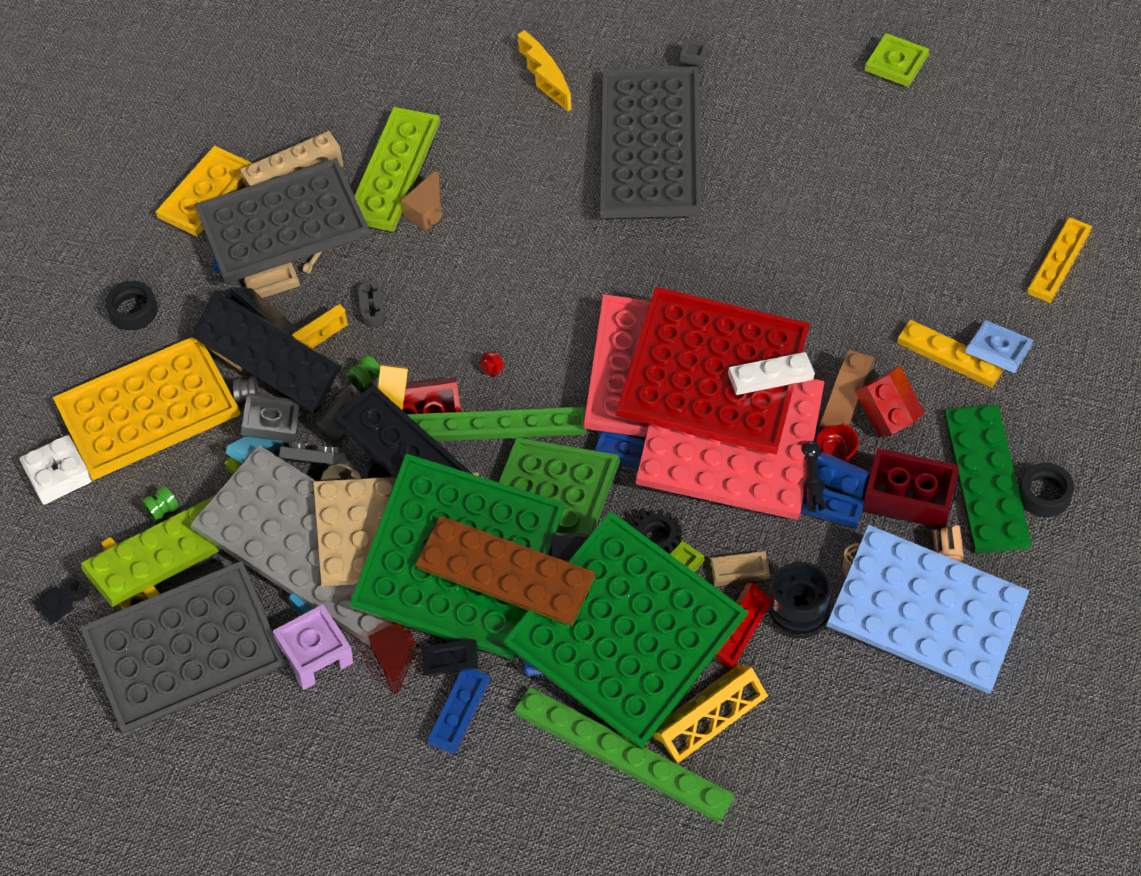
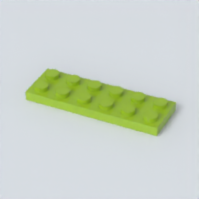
[355,107,440,232]
[81,496,223,607]

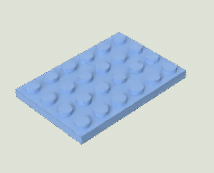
[826,525,1030,694]

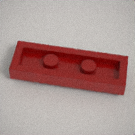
[715,583,771,669]

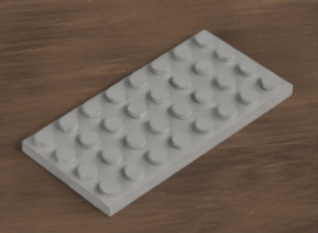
[191,445,392,647]

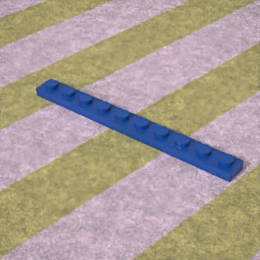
[594,431,865,529]

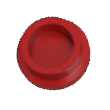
[480,352,504,377]

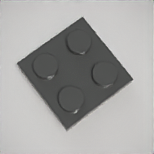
[241,393,300,442]
[279,442,346,464]

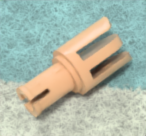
[932,525,964,562]

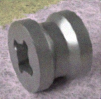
[233,376,259,404]

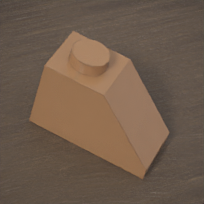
[401,171,442,231]

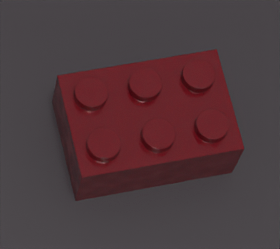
[863,448,959,528]

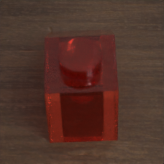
[368,623,416,695]

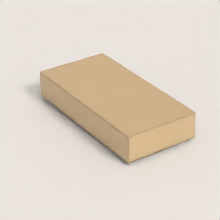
[243,262,300,298]
[710,551,770,587]

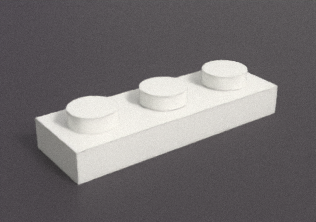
[728,352,815,395]

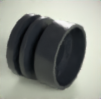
[770,562,831,638]

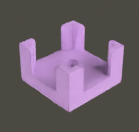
[273,604,353,690]

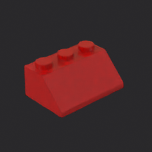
[403,377,461,414]

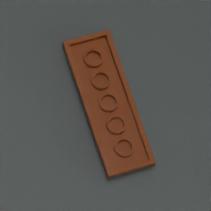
[416,516,596,627]

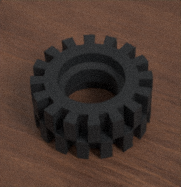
[632,509,682,554]

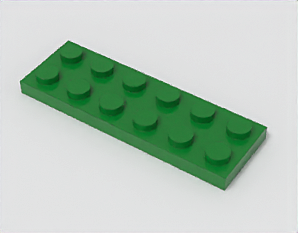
[944,404,1031,554]

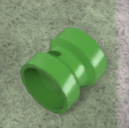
[346,355,380,392]
[141,485,179,523]

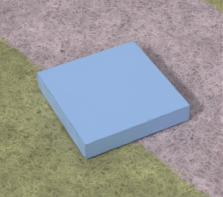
[965,320,1034,373]

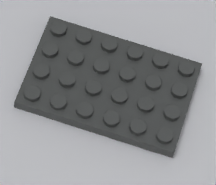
[195,158,370,284]
[80,561,286,734]

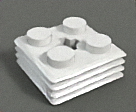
[20,435,92,504]

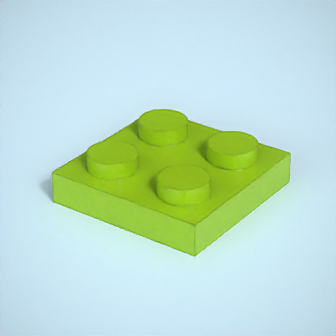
[865,33,929,87]

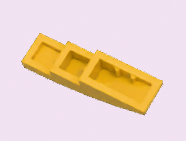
[517,30,571,111]

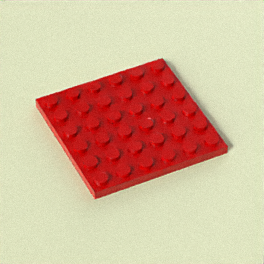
[616,286,810,455]

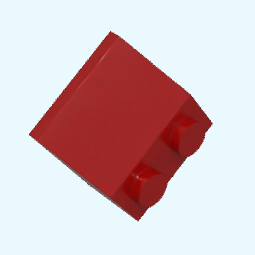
[855,365,925,438]

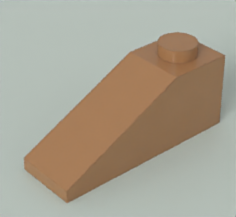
[819,349,874,429]

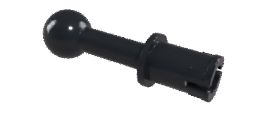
[801,441,825,512]

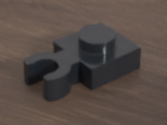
[33,577,88,625]

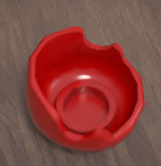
[816,423,859,462]

